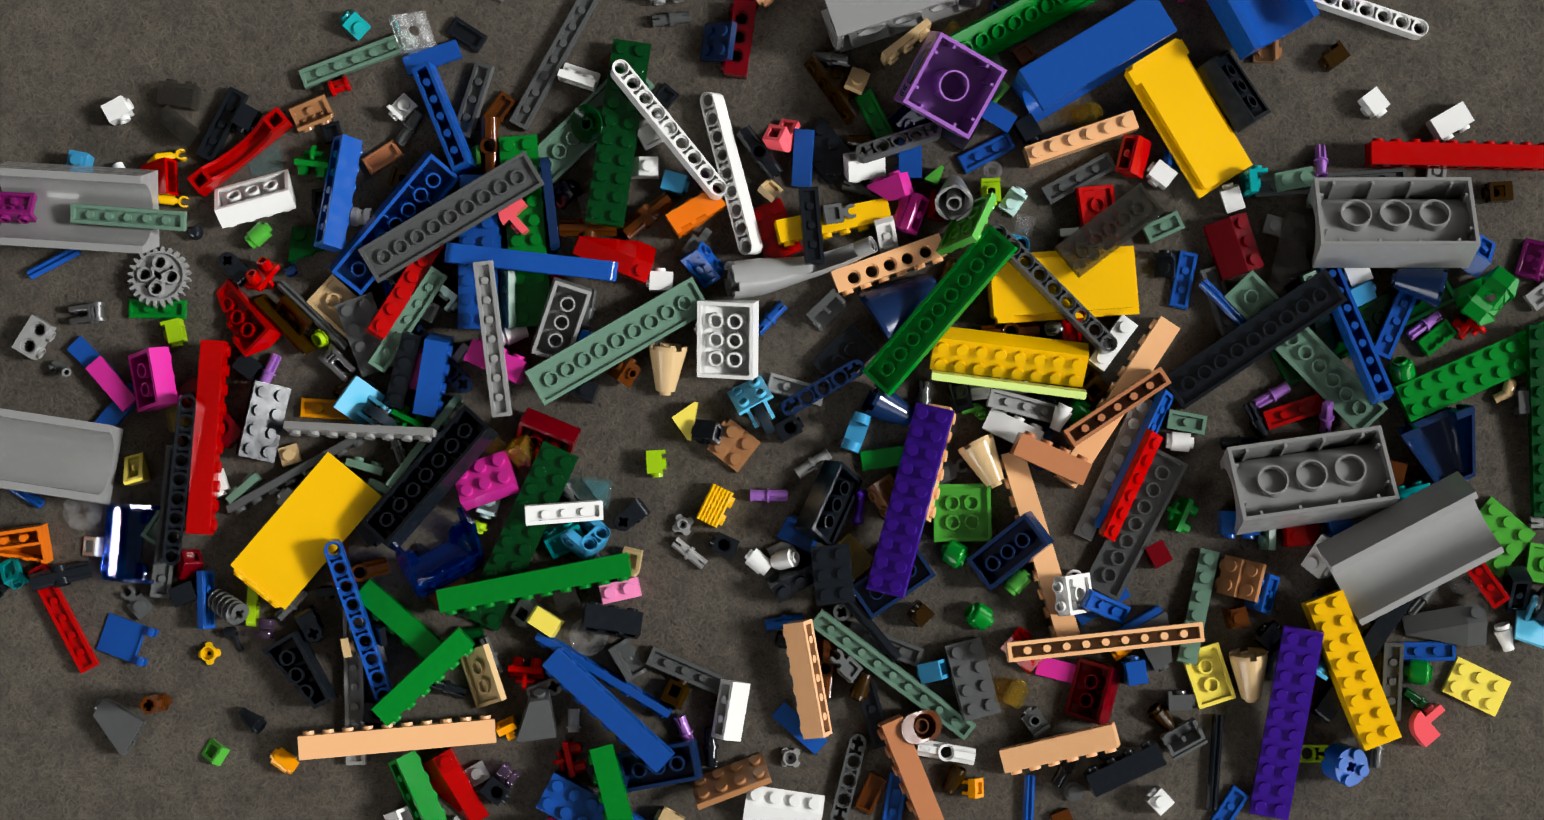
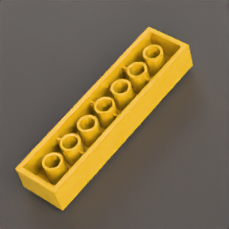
[930,327,1089,388]
[1301,589,1402,751]

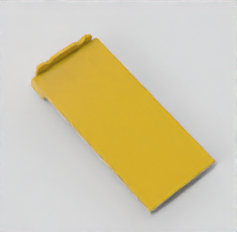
[1124,38,1253,199]
[987,246,1140,324]
[231,452,382,610]

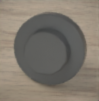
[1063,782,1083,801]

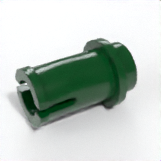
[462,625,484,639]
[1402,687,1427,710]

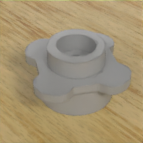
[672,514,694,536]
[781,748,800,768]

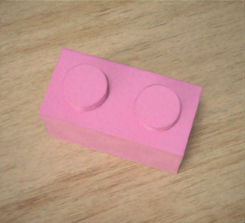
[599,577,642,604]

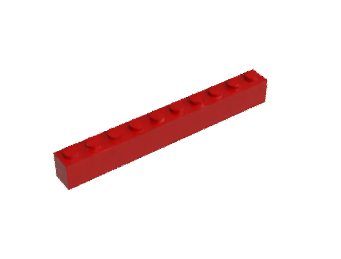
[1365,138,1544,171]
[186,339,231,535]

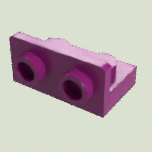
[0,192,37,224]
[1515,238,1544,283]

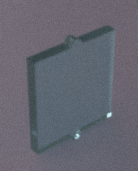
[248,140,284,177]

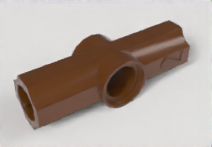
[480,117,499,175]
[620,192,675,240]
[559,218,618,237]
[980,322,1040,337]
[329,557,390,587]
[818,638,835,698]
[139,692,173,714]

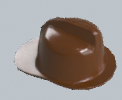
[901,710,942,745]

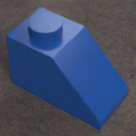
[1461,234,1496,278]

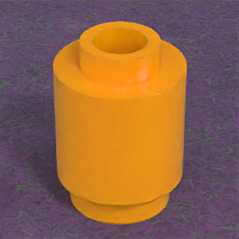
[269,747,300,775]

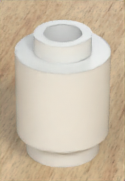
[1165,432,1194,452]
[744,548,772,576]
[770,548,800,570]

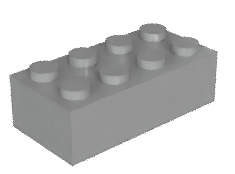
[530,277,592,358]

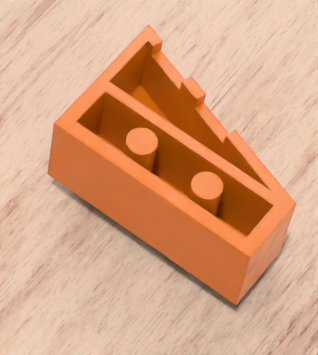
[665,187,727,239]
[0,523,53,564]

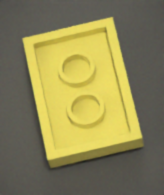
[1183,642,1236,709]
[1441,656,1511,717]

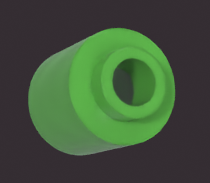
[244,221,273,249]
[1003,568,1031,597]

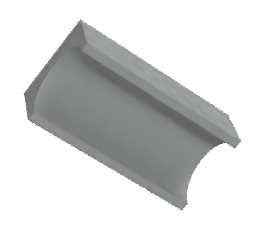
[821,0,981,53]
[0,161,160,254]
[1306,177,1481,268]
[0,408,124,505]
[1220,425,1400,535]
[1316,471,1504,626]

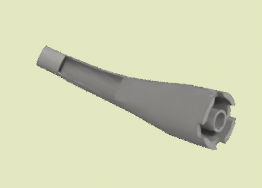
[724,236,878,300]

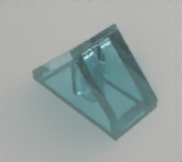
[582,477,613,510]

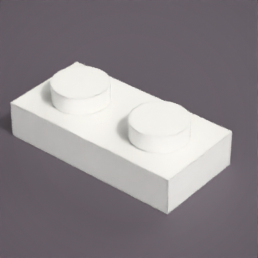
[874,216,899,253]

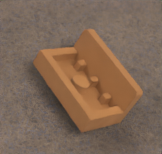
[289,93,334,133]

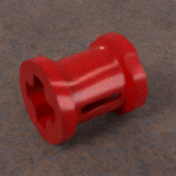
[327,75,352,97]

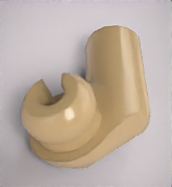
[1493,378,1517,403]

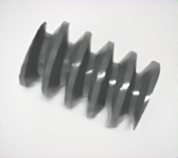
[207,588,249,625]

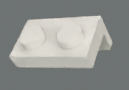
[1301,534,1331,579]

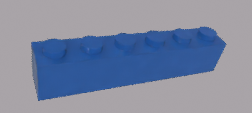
[411,61,477,175]
[314,134,363,253]

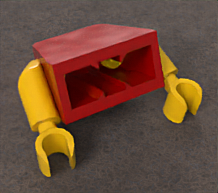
[140,149,189,208]

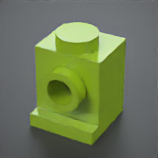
[980,177,1002,206]
[160,318,188,348]
[646,450,667,478]

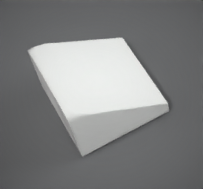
[82,536,107,557]

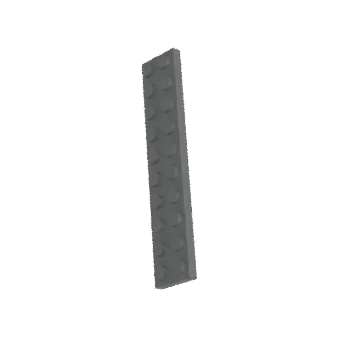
[358,151,545,283]

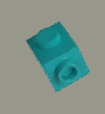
[339,9,371,41]

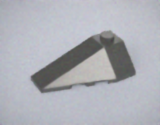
[1401,603,1488,648]

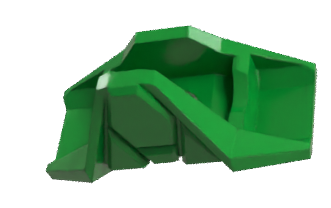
[1460,265,1519,326]

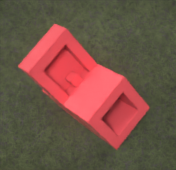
[762,118,801,152]
[498,199,530,235]
[1409,703,1445,747]

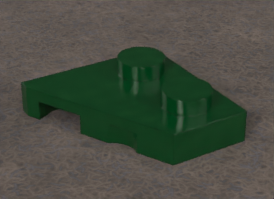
[288,226,325,264]

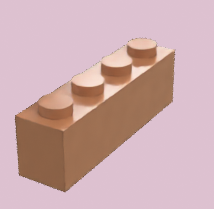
[1009,430,1092,486]

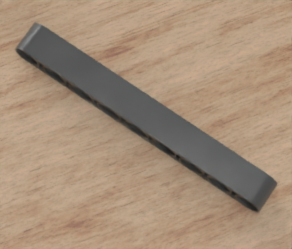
[993,225,1118,354]

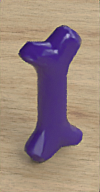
[852,490,868,526]

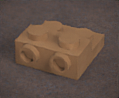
[707,418,761,473]
[1215,555,1267,603]

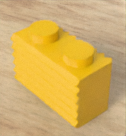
[696,483,735,528]

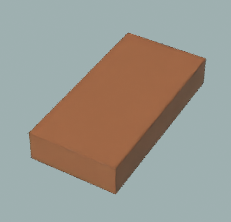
[361,139,404,176]

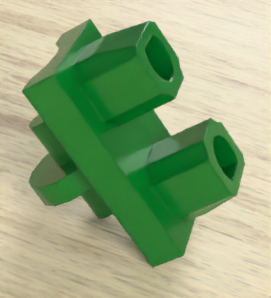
[294,145,329,177]
[391,405,426,427]
[1165,496,1199,533]

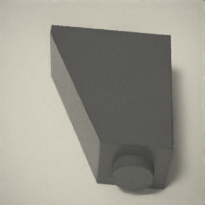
[1136,611,1172,672]
[517,688,557,742]
[93,697,148,756]

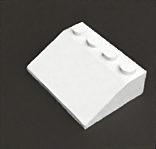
[697,300,759,380]

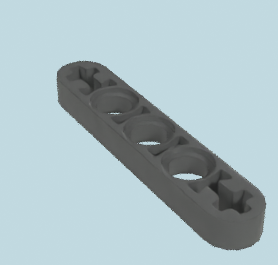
[855,122,942,164]
[830,733,866,820]

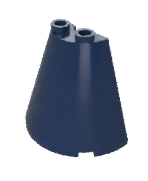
[857,274,937,342]
[1399,404,1476,483]

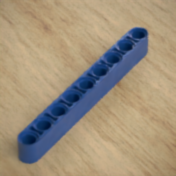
[444,243,618,282]
[324,539,393,702]

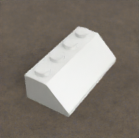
[214,169,296,228]
[743,786,825,820]

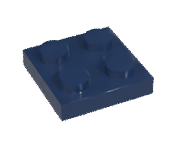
[700,21,738,62]

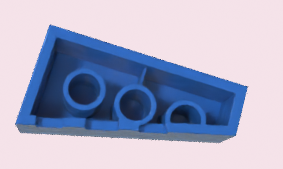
[413,332,455,418]

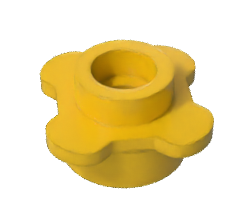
[198,642,221,665]

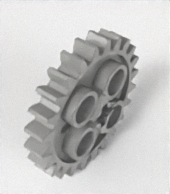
[127,246,192,308]

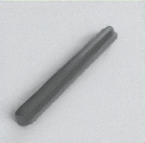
[277,280,350,350]

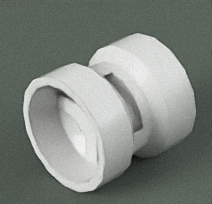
[350,207,373,226]

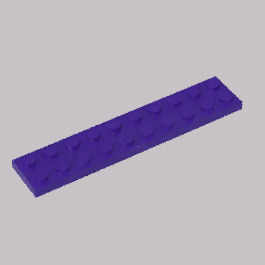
[866,402,954,599]
[1249,625,1324,820]

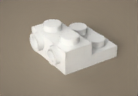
[1052,572,1092,616]

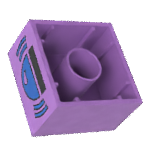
[893,30,1007,139]

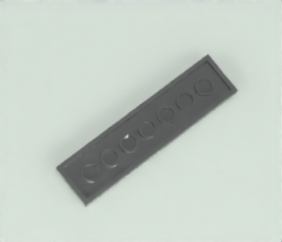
[1089,449,1188,601]

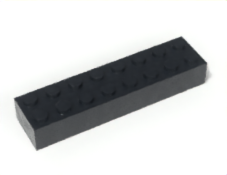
[361,404,499,551]

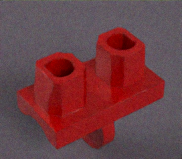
[244,257,280,292]
[1451,314,1487,340]
[508,657,544,689]
[553,740,586,777]

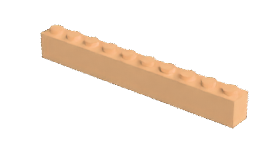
[1054,316,1181,489]
[999,452,1080,637]
[1005,622,1205,662]
[297,715,497,760]

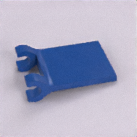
[96,613,159,667]

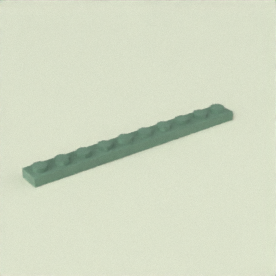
[812,608,976,740]

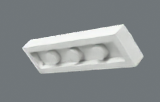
[524,499,604,526]

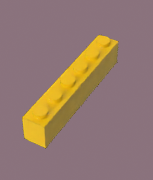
[774,198,891,247]

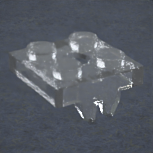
[389,11,437,55]

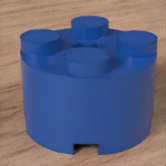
[1321,742,1369,787]

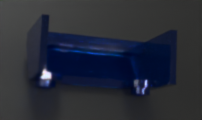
[101,503,160,584]
[392,507,484,597]

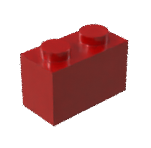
[1115,134,1152,179]

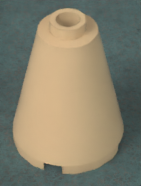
[649,343,687,396]
[958,433,1004,489]
[1229,647,1268,703]

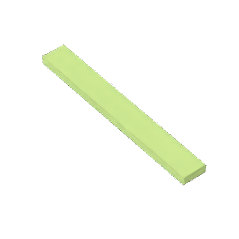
[931,370,1087,400]

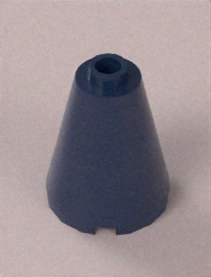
[1391,269,1448,308]
[861,384,914,427]

